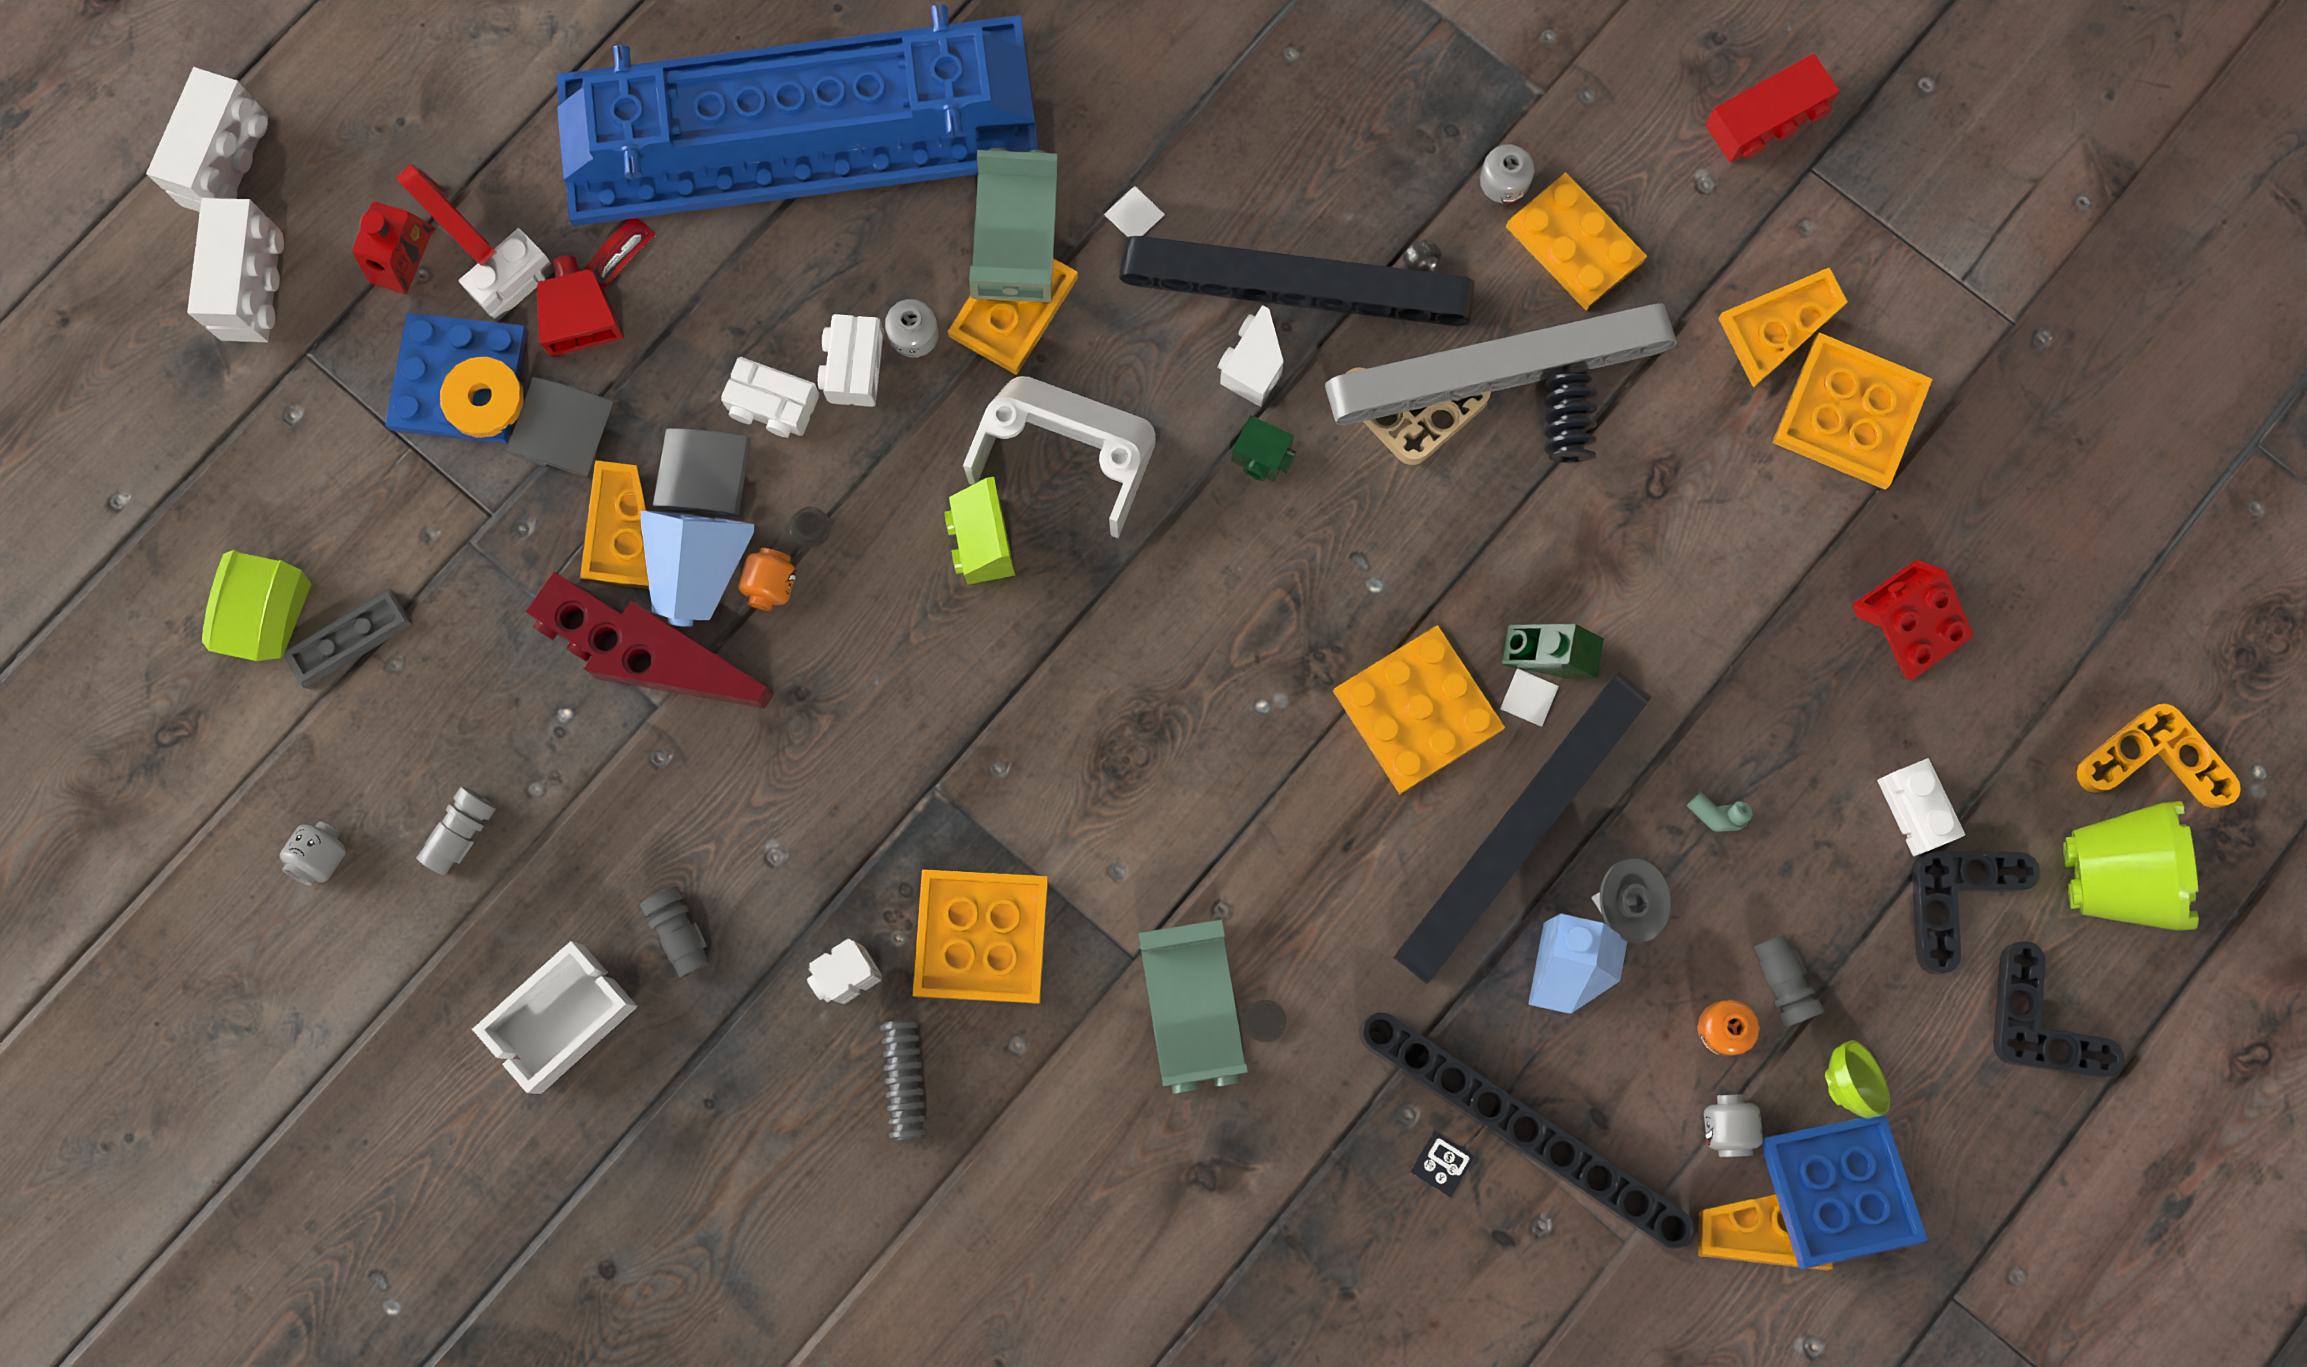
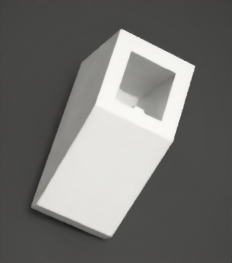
[1218,305,1283,407]

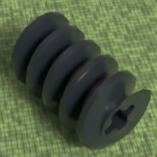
[1544,373,1597,463]

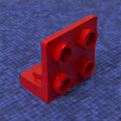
[1852,560,1974,680]

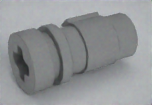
[416,786,497,876]

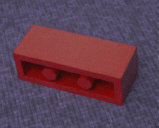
[1705,53,1840,163]

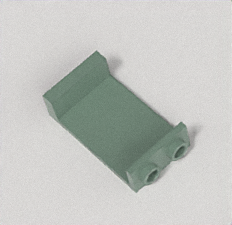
[969,148,1057,302]
[1138,920,1248,1094]

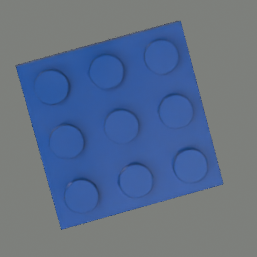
[385,312,528,444]
[1761,1114,1928,1270]

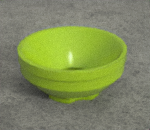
[1825,1040,1890,1119]

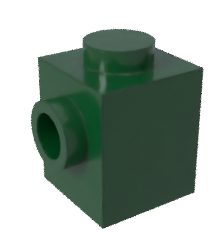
[1231,415,1297,482]

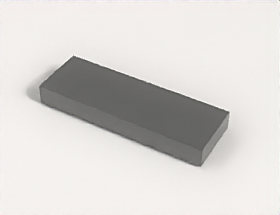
[283,588,413,689]

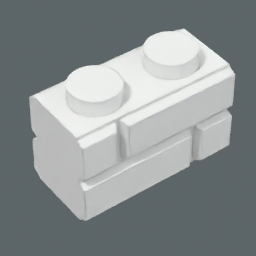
[458,228,554,322]
[818,314,884,407]
[721,357,819,438]
[1877,758,1965,856]
[807,939,882,1004]

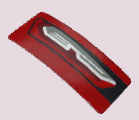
[584,218,656,287]

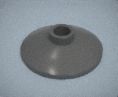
[1599,858,1671,943]

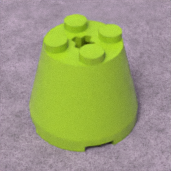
[2063,801,2199,931]

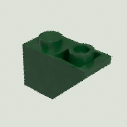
[1501,624,1604,678]

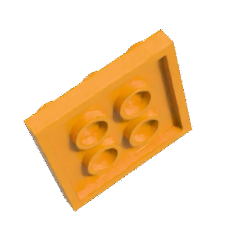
[1772,332,1932,490]
[1333,625,1505,795]
[913,870,1048,1004]

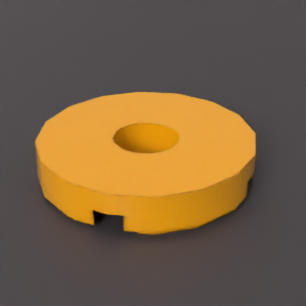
[440,357,524,438]

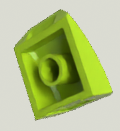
[202,550,312,661]

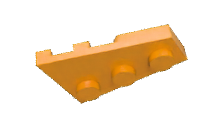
[1718,267,1847,388]
[580,461,649,589]
[1698,1195,1833,1271]

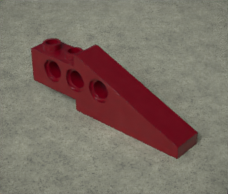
[526,572,773,709]

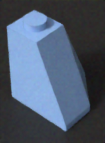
[640,510,754,627]
[1528,914,1627,1014]

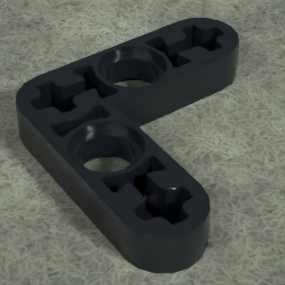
[1912,851,2041,975]
[1993,941,2125,1077]

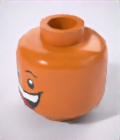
[738,548,797,611]
[1698,999,1760,1056]

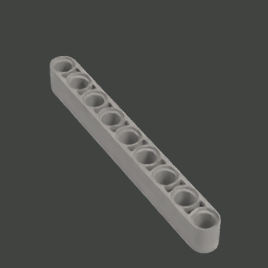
[1325,303,1677,425]

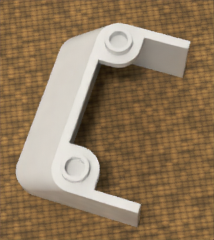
[963,376,1155,538]

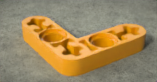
[2076,704,2241,808]

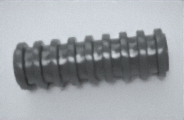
[880,1020,927,1141]

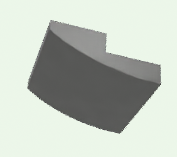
[506,377,614,478]
[653,429,751,516]

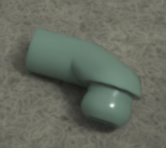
[1686,791,1753,832]

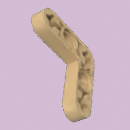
[1346,367,1491,465]

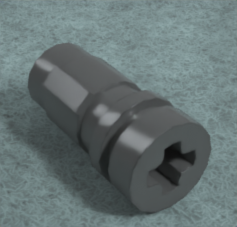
[639,886,710,978]
[1753,935,1825,1028]

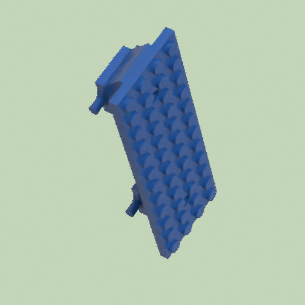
[556,4,1038,226]

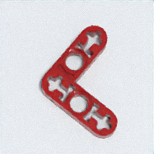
[396,163,497,266]

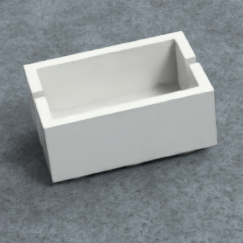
[146,67,269,212]
[187,198,284,342]
[472,941,638,1094]

